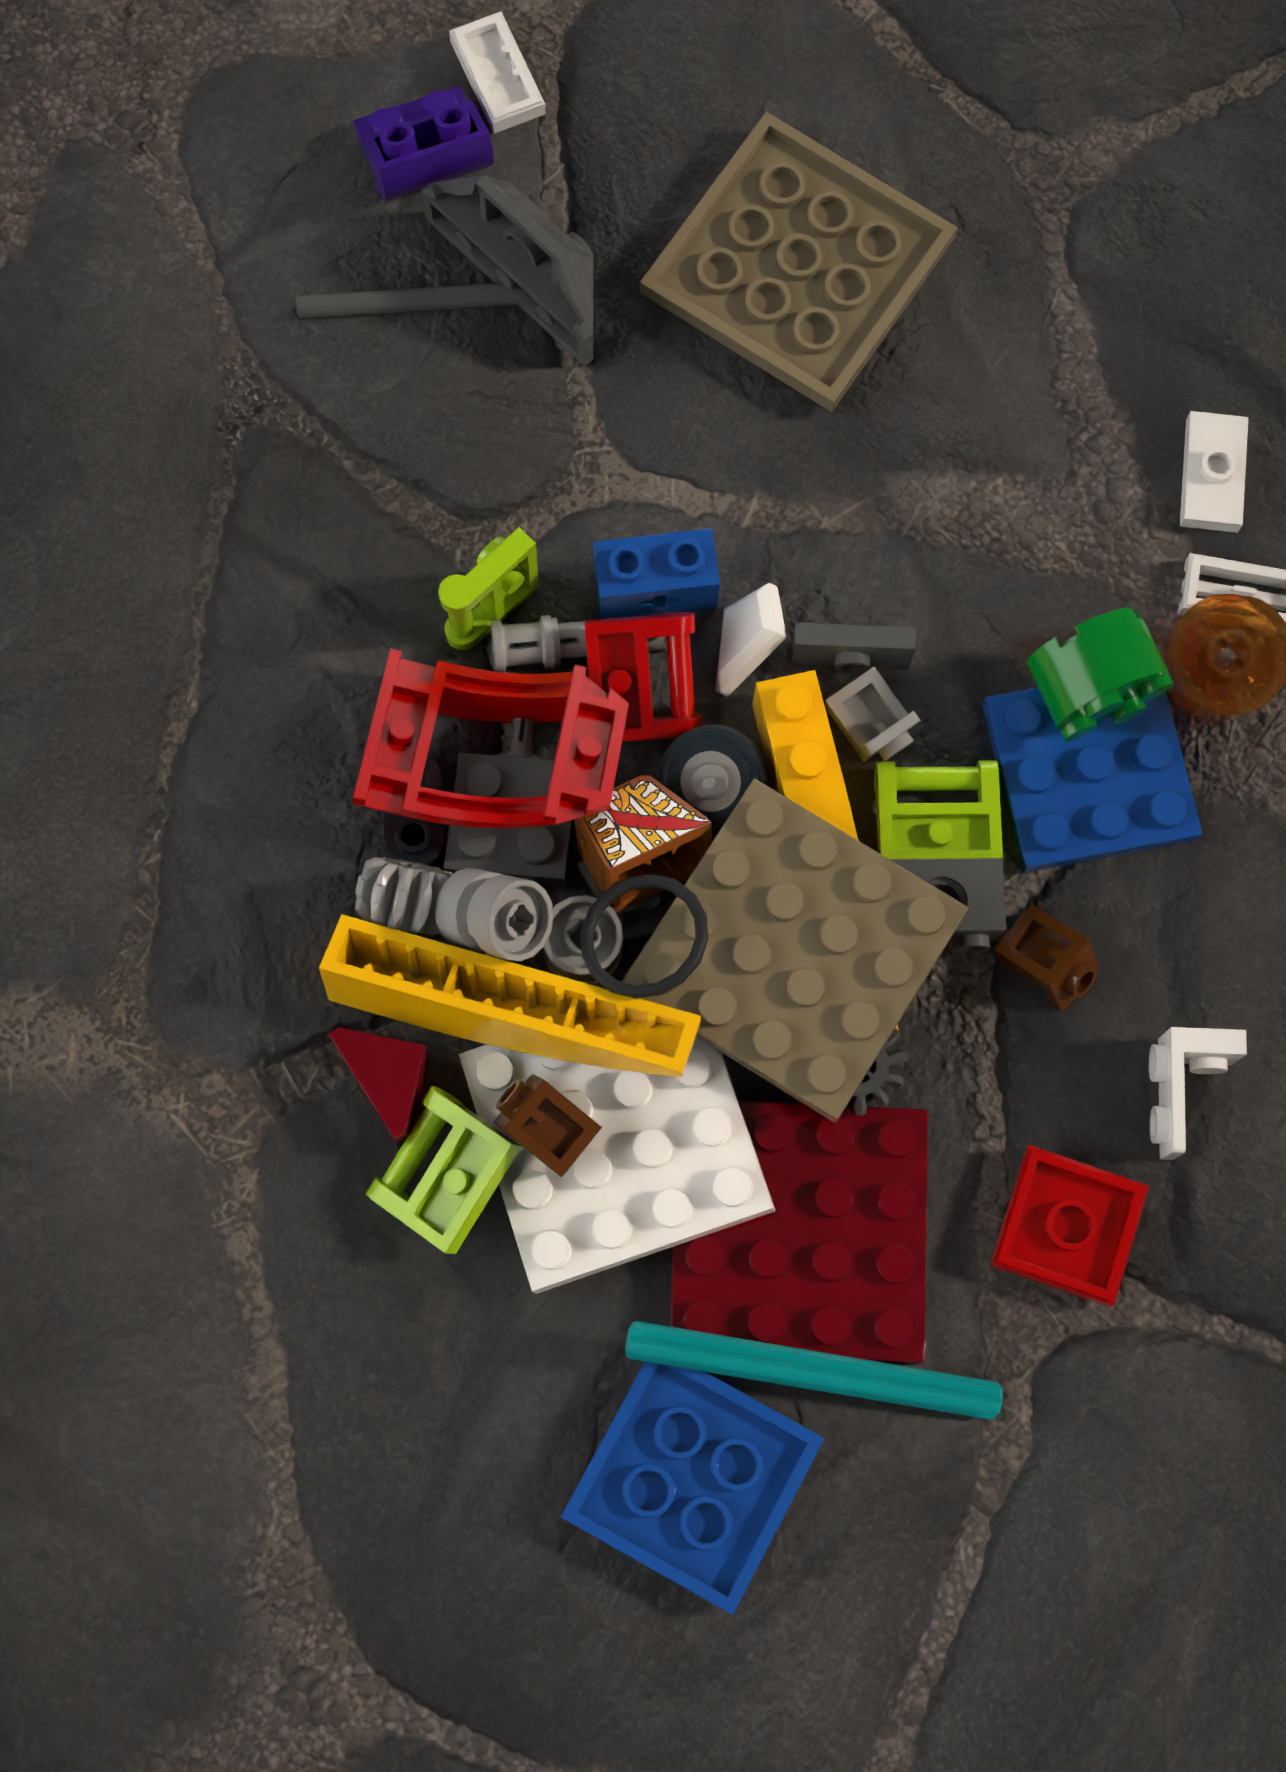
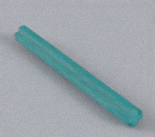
[625,1321,1003,1420]

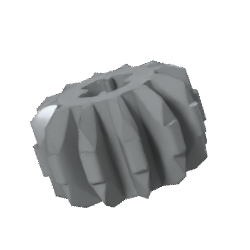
[355,857,453,936]

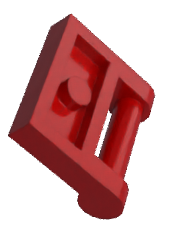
[584,612,702,741]

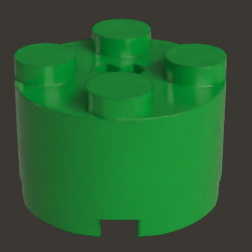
[1026,607,1174,742]

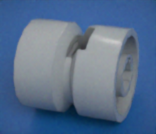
[435,867,554,961]
[543,895,623,988]

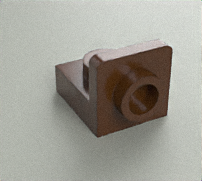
[993,904,1099,1011]
[493,1074,602,1178]

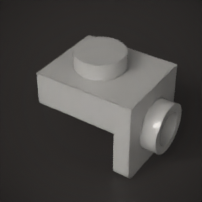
[824,667,921,762]

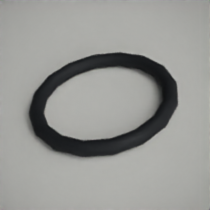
[580,874,708,999]

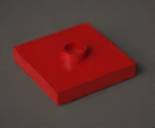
[989,1145,1149,1308]

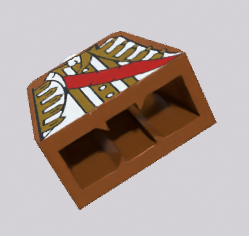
[574,775,713,913]

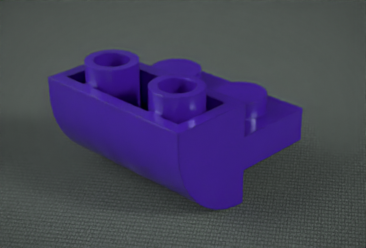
[353,86,494,201]

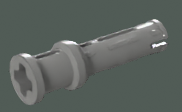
[490,613,667,672]

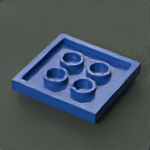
[982,688,1203,874]
[561,1362,825,1615]

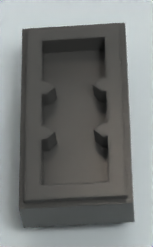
[791,623,916,674]

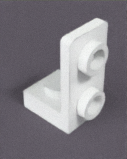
[1149,1027,1247,1160]

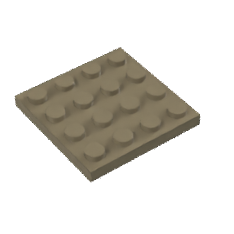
[639,112,958,412]
[622,778,969,1123]

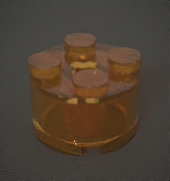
[1160,594,1286,723]

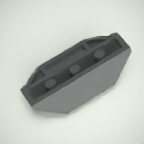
[422,175,593,367]

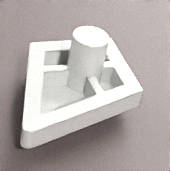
[715,583,787,697]

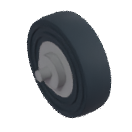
[658,725,768,835]

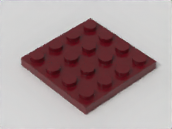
[670,1101,928,1364]

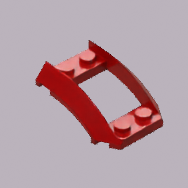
[352,649,629,828]

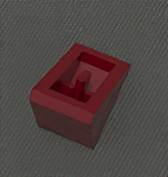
[328,1027,430,1148]

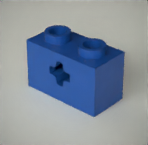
[593,528,720,619]

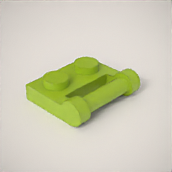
[438,527,539,651]
[874,760,1003,859]
[366,1086,522,1254]

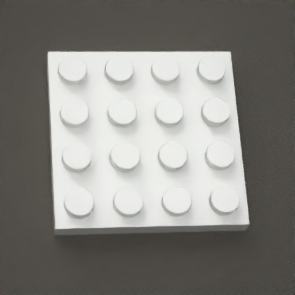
[459,1037,776,1294]

